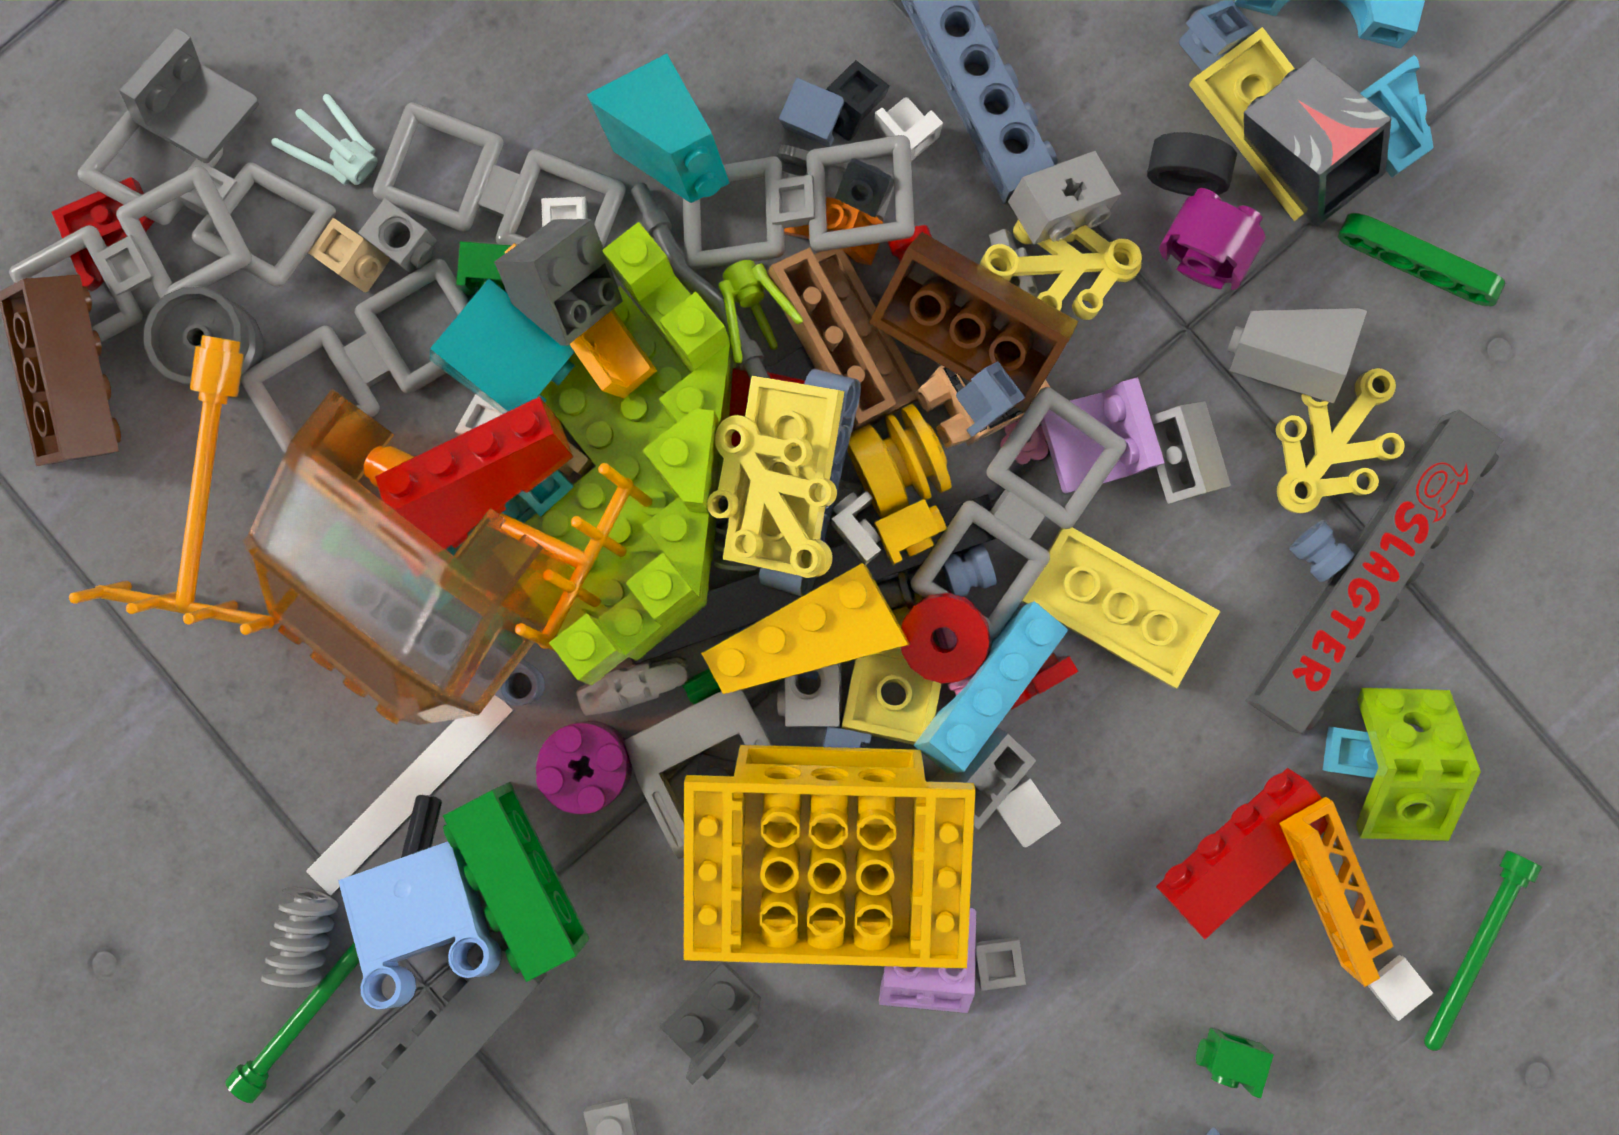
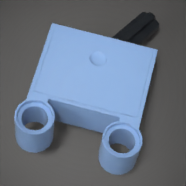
[338,794,501,1009]

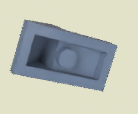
[1179,0,1257,71]

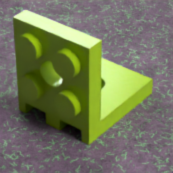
[1356,688,1481,841]

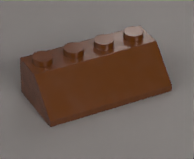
[869,232,1078,413]
[0,274,121,467]

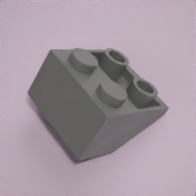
[494,219,623,346]

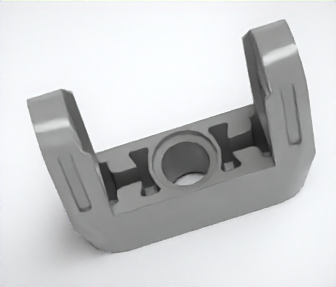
[623,690,773,859]

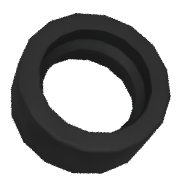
[1147,132,1237,196]

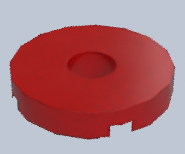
[901,593,990,684]

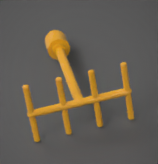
[69,335,292,635]
[364,446,652,652]

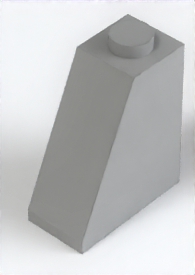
[1227,308,1367,403]

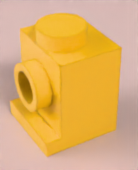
[873,499,947,566]

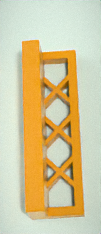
[505,243,657,399]
[1279,797,1394,987]

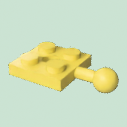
[841,593,941,745]

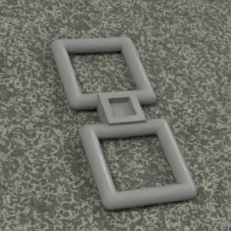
[373,102,626,249]
[77,110,336,287]
[683,135,915,270]
[9,166,252,342]
[240,258,470,462]
[911,387,1127,639]

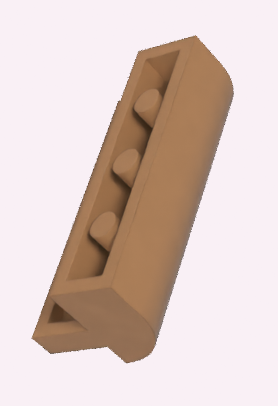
[767,247,920,432]

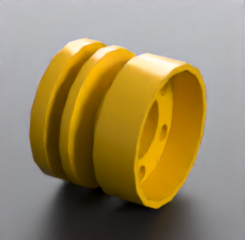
[847,404,952,519]

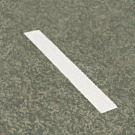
[306,689,513,896]

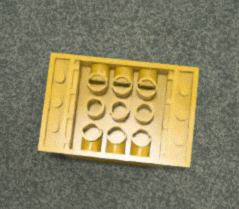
[684,745,975,969]

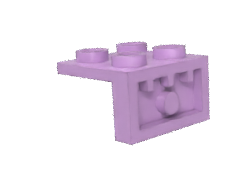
[1041,377,1165,494]
[879,908,976,1013]

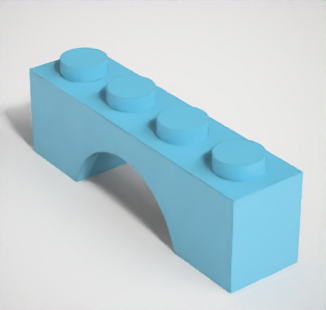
[1234,0,1425,49]
[913,601,1068,774]

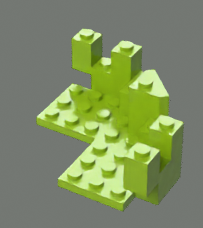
[491,222,737,685]

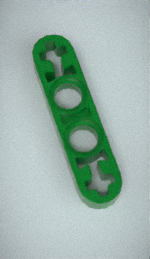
[1337,213,1506,306]

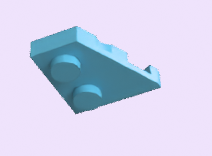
[1360,55,1434,178]

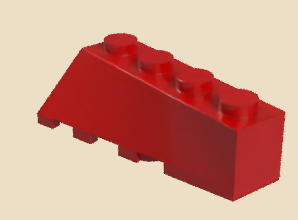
[375,396,574,573]

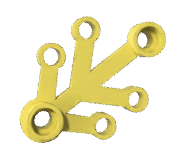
[979,219,1142,320]
[1276,368,1405,513]
[707,415,837,578]

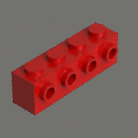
[1156,768,1328,940]

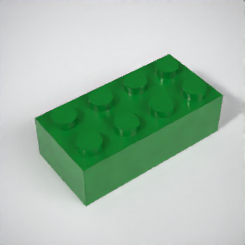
[443,782,590,982]

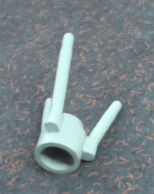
[271,94,378,186]

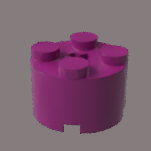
[1159,188,1266,290]
[536,721,632,814]

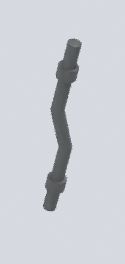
[631,183,770,380]

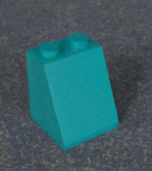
[586,53,730,203]
[429,279,575,414]

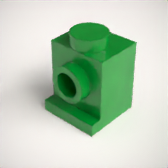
[456,241,512,295]
[1196,1027,1274,1099]

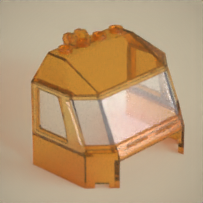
[243,389,574,725]

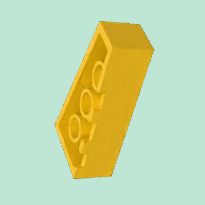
[701,563,910,694]

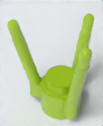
[718,260,803,363]

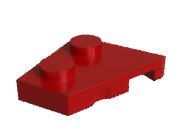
[51,177,155,292]

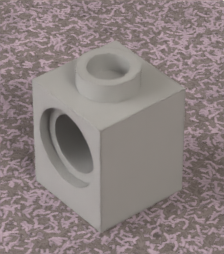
[358,198,437,274]

